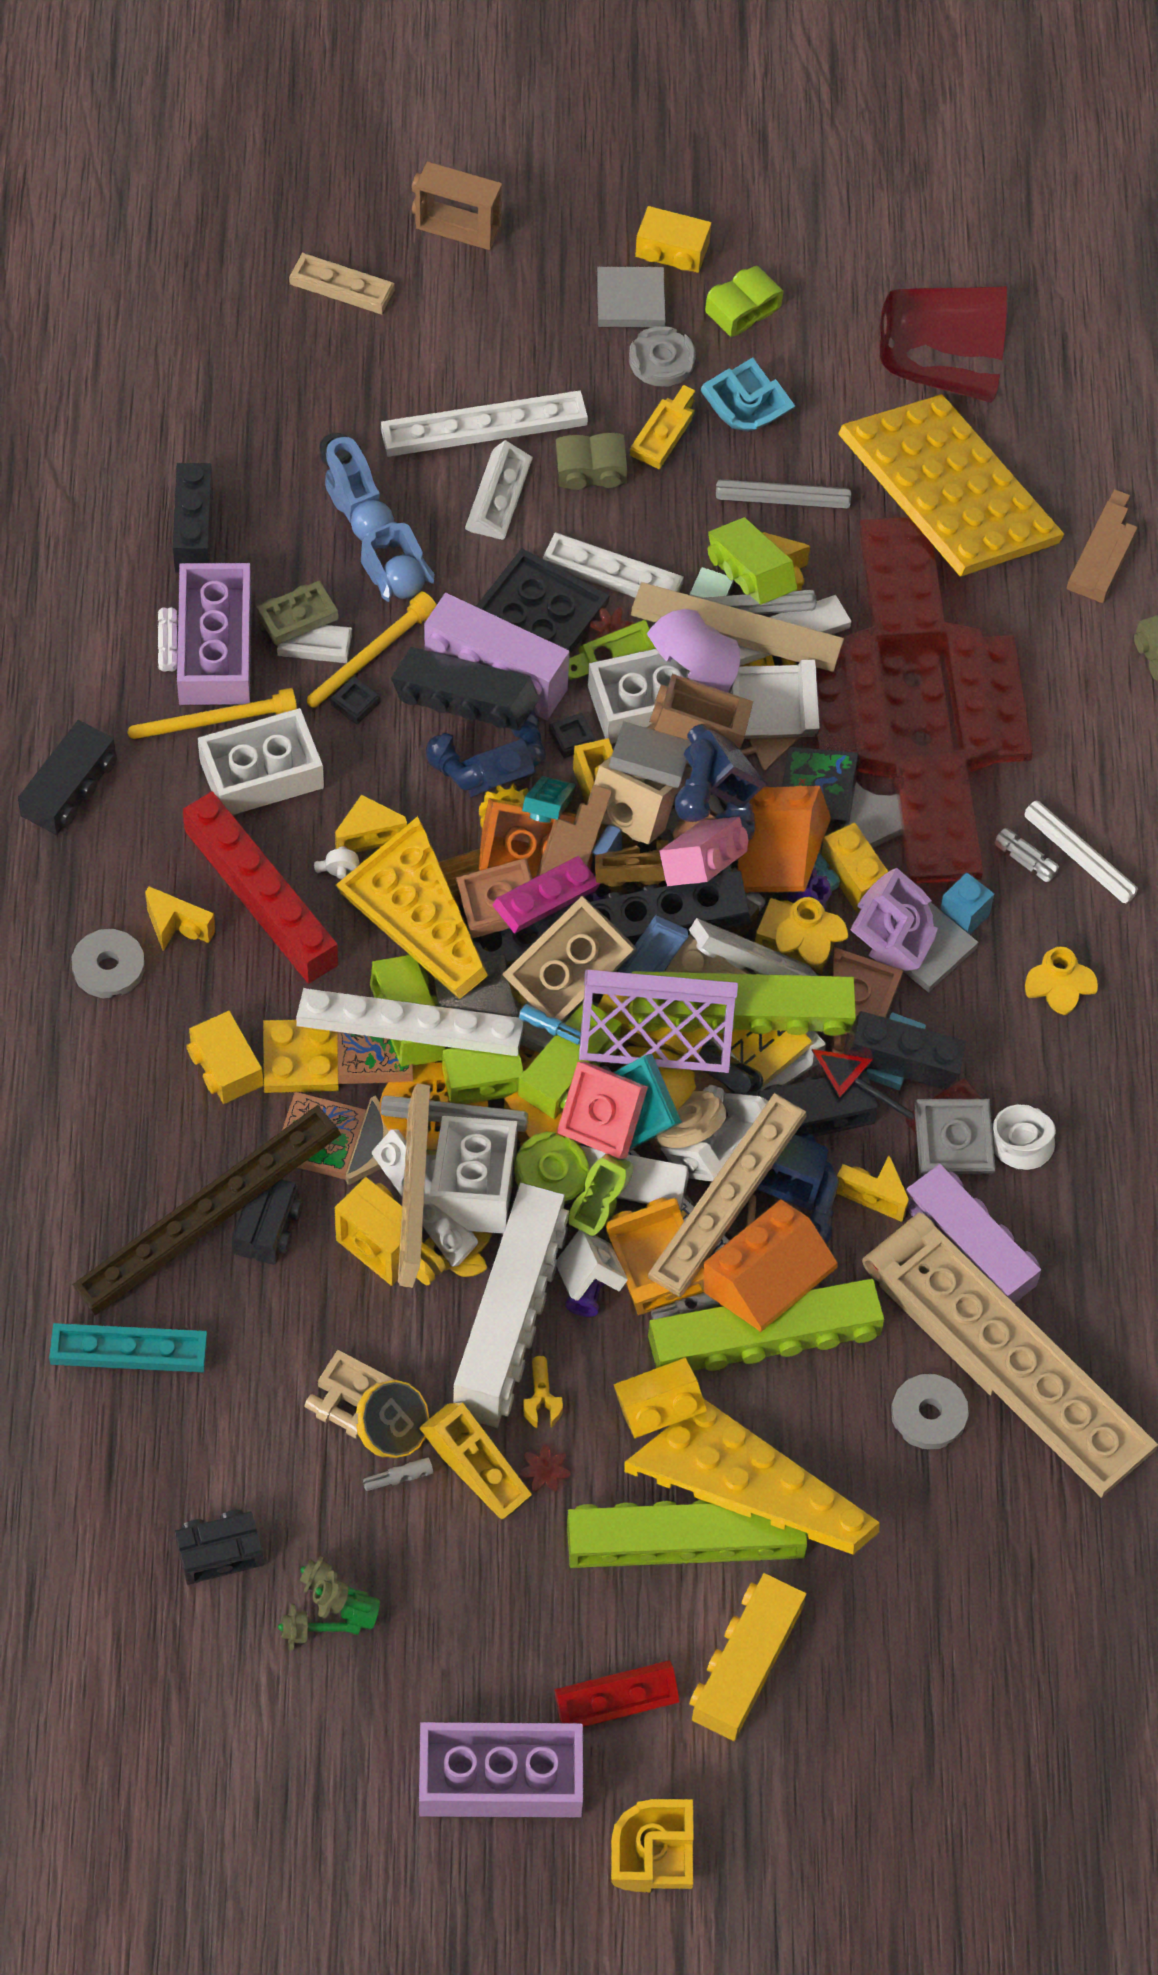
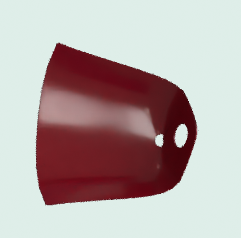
[880,286,1007,403]

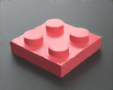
[557,1061,648,1159]

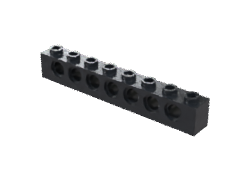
[466,869,751,978]

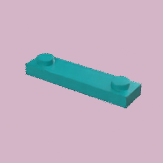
[522,776,577,823]
[49,1323,208,1373]

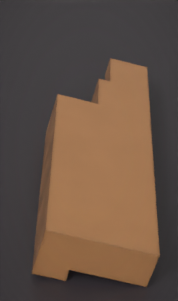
[1067,489,1138,603]
[535,784,612,907]

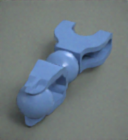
[325,437,434,602]

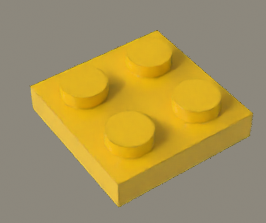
[263,1020,339,1093]

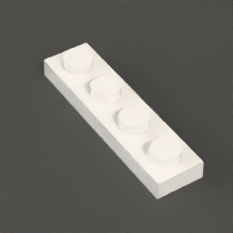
[689,918,817,976]

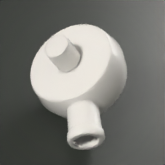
[314,846,359,879]

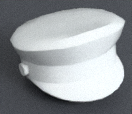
[992,1104,1056,1170]

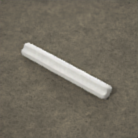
[1024,801,1138,903]

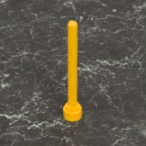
[306,591,437,708]
[127,688,297,739]

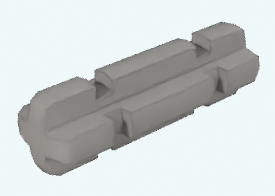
[995,828,1059,882]

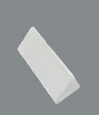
[465,440,533,540]
[580,1146,689,1211]

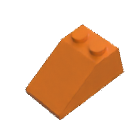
[737,786,831,893]

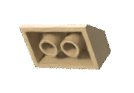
[502,896,638,1023]

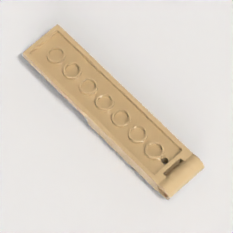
[862,1213,1158,1498]

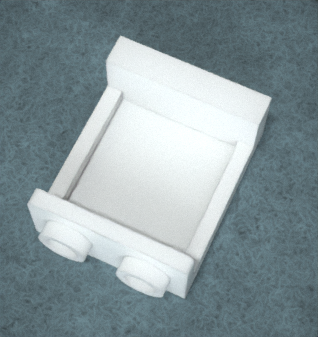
[728,660,819,739]
[661,1093,768,1182]

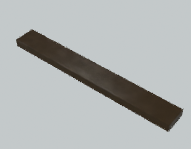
[72,1105,341,1316]

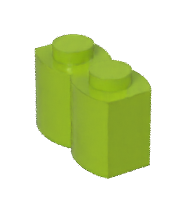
[705,266,784,337]
[569,1154,633,1237]

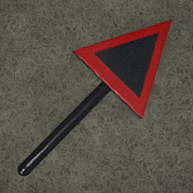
[811,1049,915,1119]

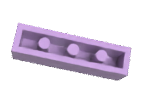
[906,1164,1041,1303]

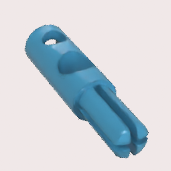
[519,1004,581,1045]

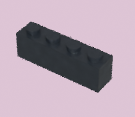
[391,647,539,731]

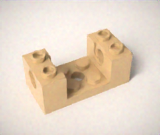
[594,723,692,845]

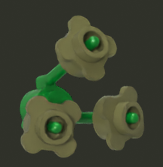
[278,1556,380,1651]

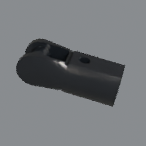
[696,1045,763,1094]

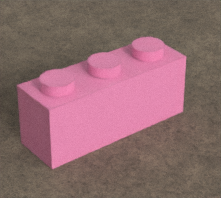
[660,816,748,886]

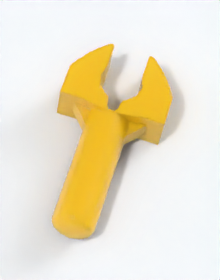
[523,1356,563,1428]

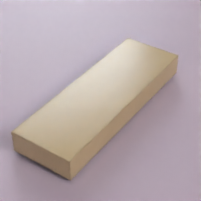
[289,253,395,315]

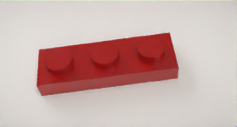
[554,1660,680,1727]

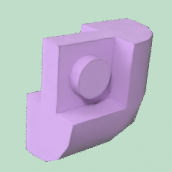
[647,609,740,692]
[850,868,938,971]

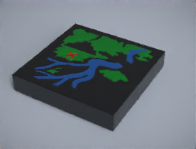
[782,747,860,824]

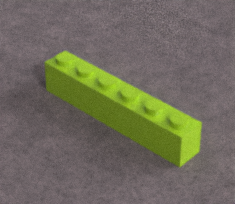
[628,971,856,1036]
[648,1279,884,1371]
[567,1500,807,1568]

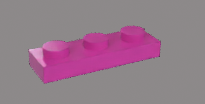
[492,856,600,934]

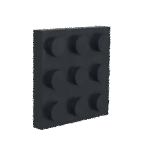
[475,548,609,655]

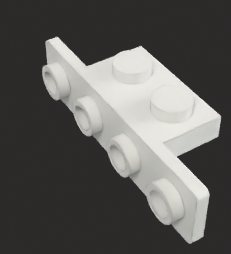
[372,1129,478,1266]

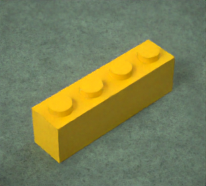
[689,1573,807,1742]

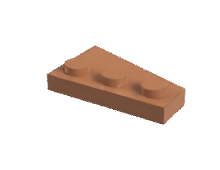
[832,947,903,1054]

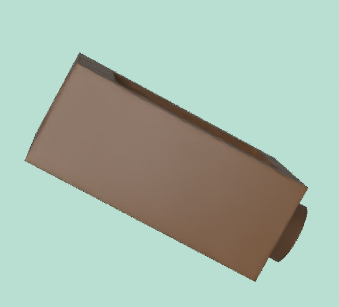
[412,161,502,250]
[649,674,753,750]

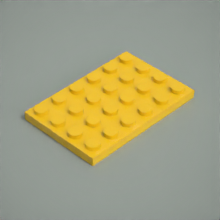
[838,394,1064,577]

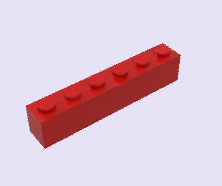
[183,791,338,984]

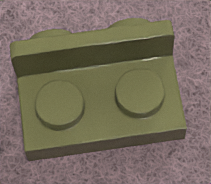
[256,580,339,646]

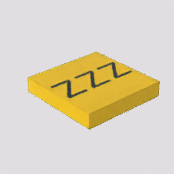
[717,1029,814,1088]

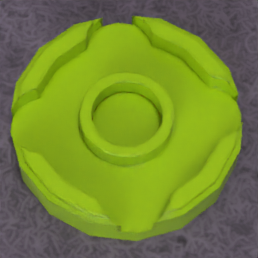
[514,1131,589,1205]

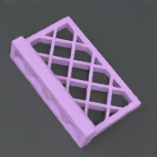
[578,970,738,1073]

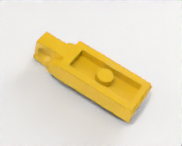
[630,385,695,470]

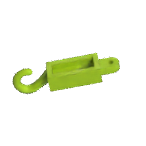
[568,620,656,680]

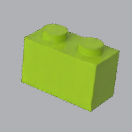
[442,1047,524,1104]

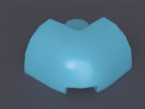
[700,357,795,432]

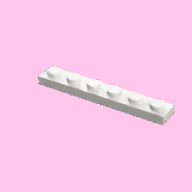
[381,390,588,457]
[296,988,524,1056]

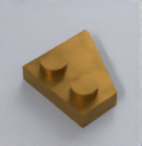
[595,840,668,886]

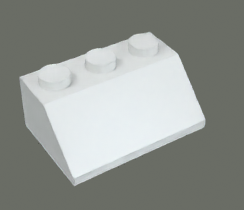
[430,1116,517,1234]

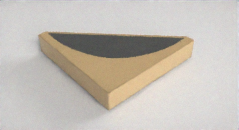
[346,1095,389,1185]

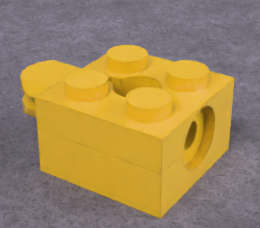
[334,1177,446,1286]

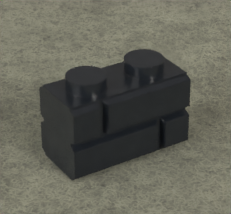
[231,1179,304,1265]
[175,1509,264,1585]

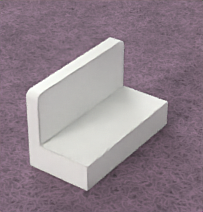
[557,1230,628,1301]

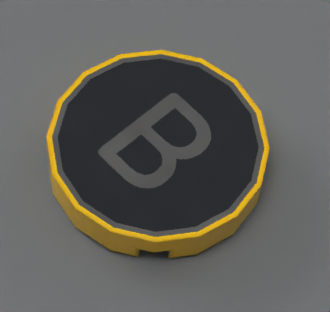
[356,1380,429,1458]

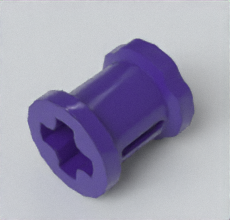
[565,1279,605,1317]

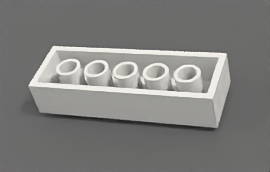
[453,1183,569,1428]

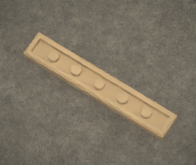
[631,582,844,672]
[398,1083,430,1288]
[648,1093,807,1298]

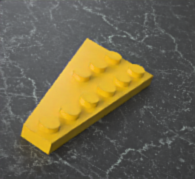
[336,816,488,999]
[624,1398,880,1555]

